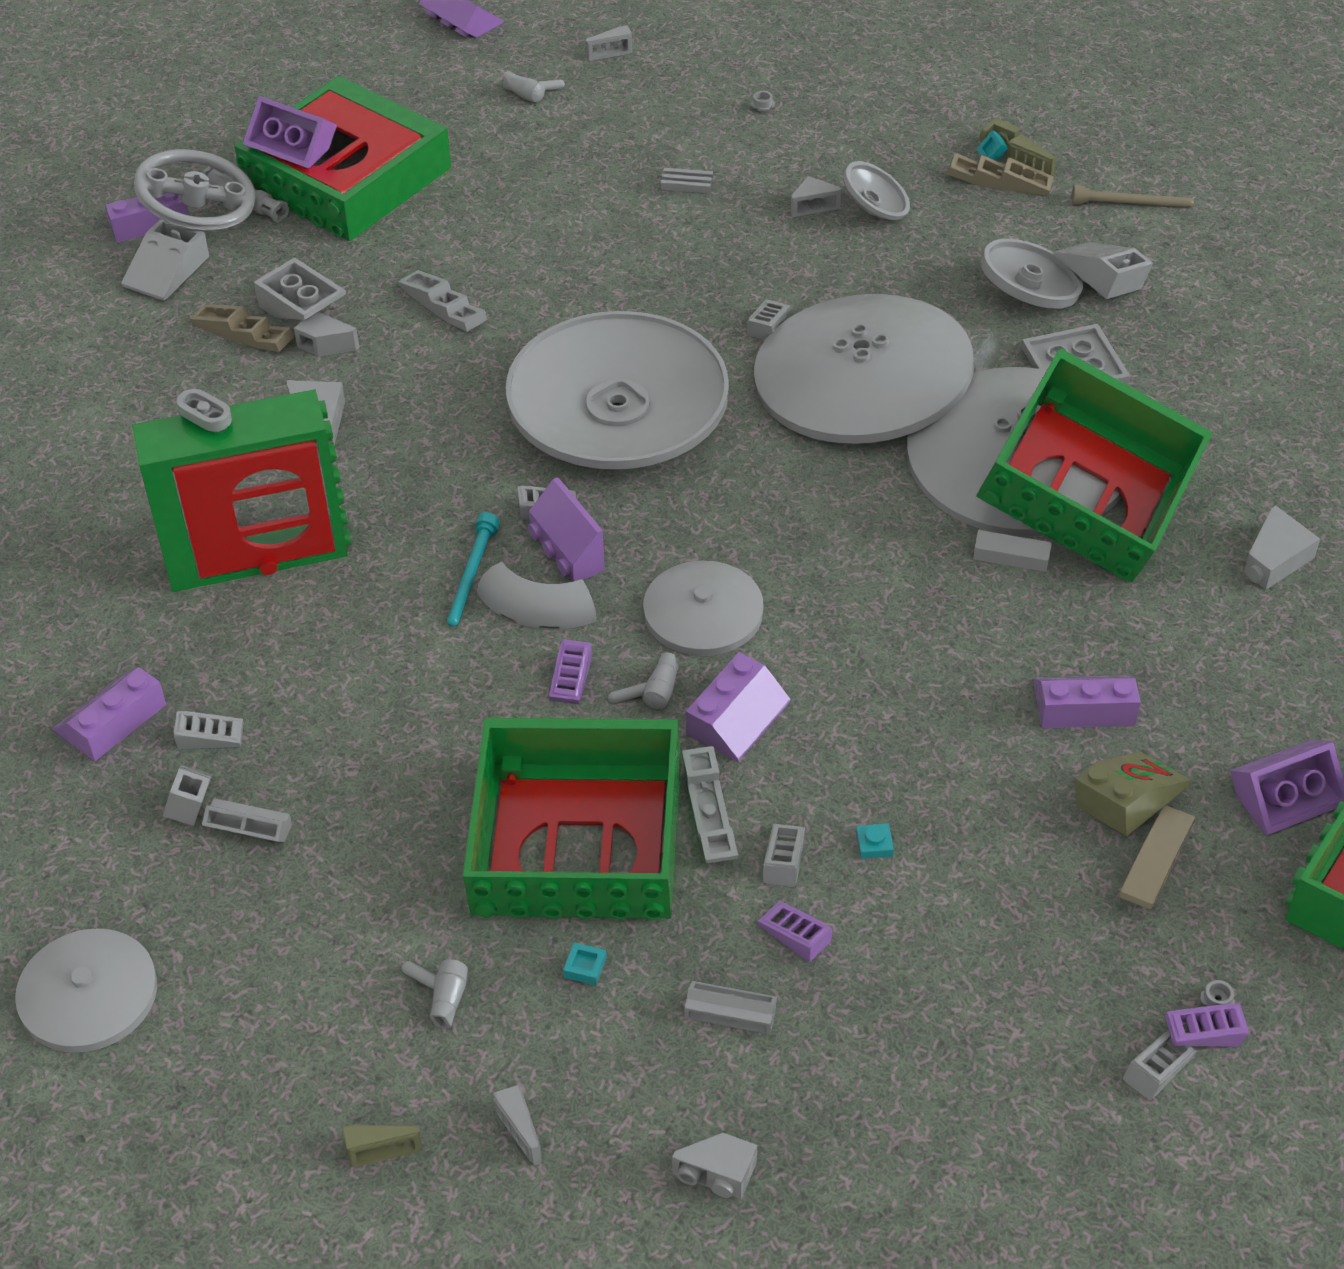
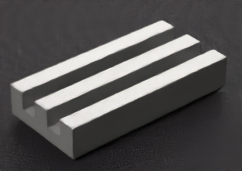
[660,168,713,193]

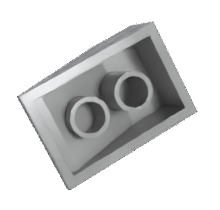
[254,258,346,320]

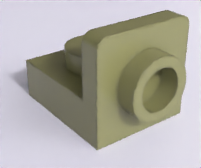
[979,118,1020,146]

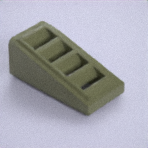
[1006,134,1056,176]
[343,1125,423,1167]

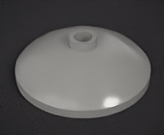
[843,161,910,220]

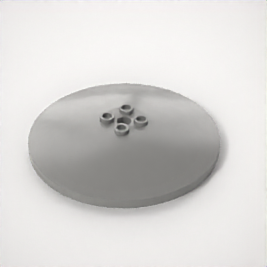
[754,294,974,444]
[506,311,729,469]
[907,367,1122,537]

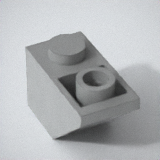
[294,312,359,356]
[163,765,212,826]
[672,1133,758,1199]

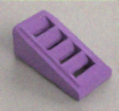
[549,639,592,704]
[758,900,832,963]
[1165,1004,1248,1047]

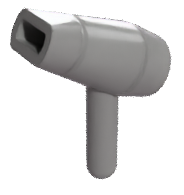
[503,71,565,103]
[608,652,679,710]
[401,959,468,1028]

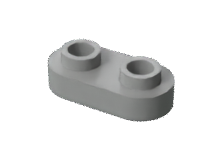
[176,389,232,432]

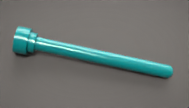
[447,512,500,627]

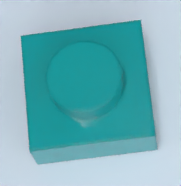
[977,130,1008,161]
[856,823,894,859]
[563,942,607,986]

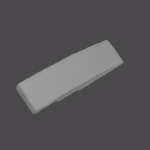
[398,270,488,332]

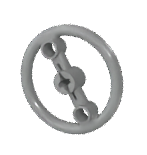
[134,149,256,231]

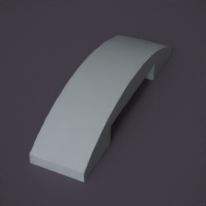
[682,746,738,864]

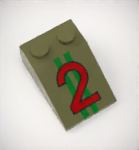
[1075,752,1191,837]

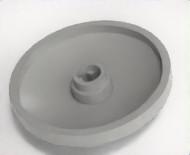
[980,239,1083,309]
[643,561,763,656]
[15,929,157,1052]

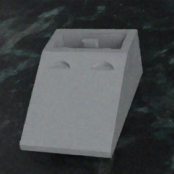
[121,219,209,301]
[1053,242,1153,299]

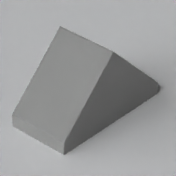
[791,176,841,217]

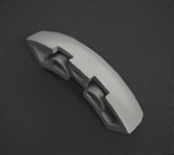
[477,561,597,629]

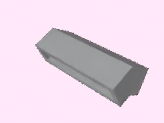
[973,530,1052,572]
[202,798,292,842]
[684,981,777,1034]

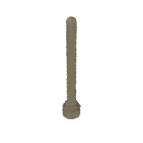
[1072,184,1194,208]

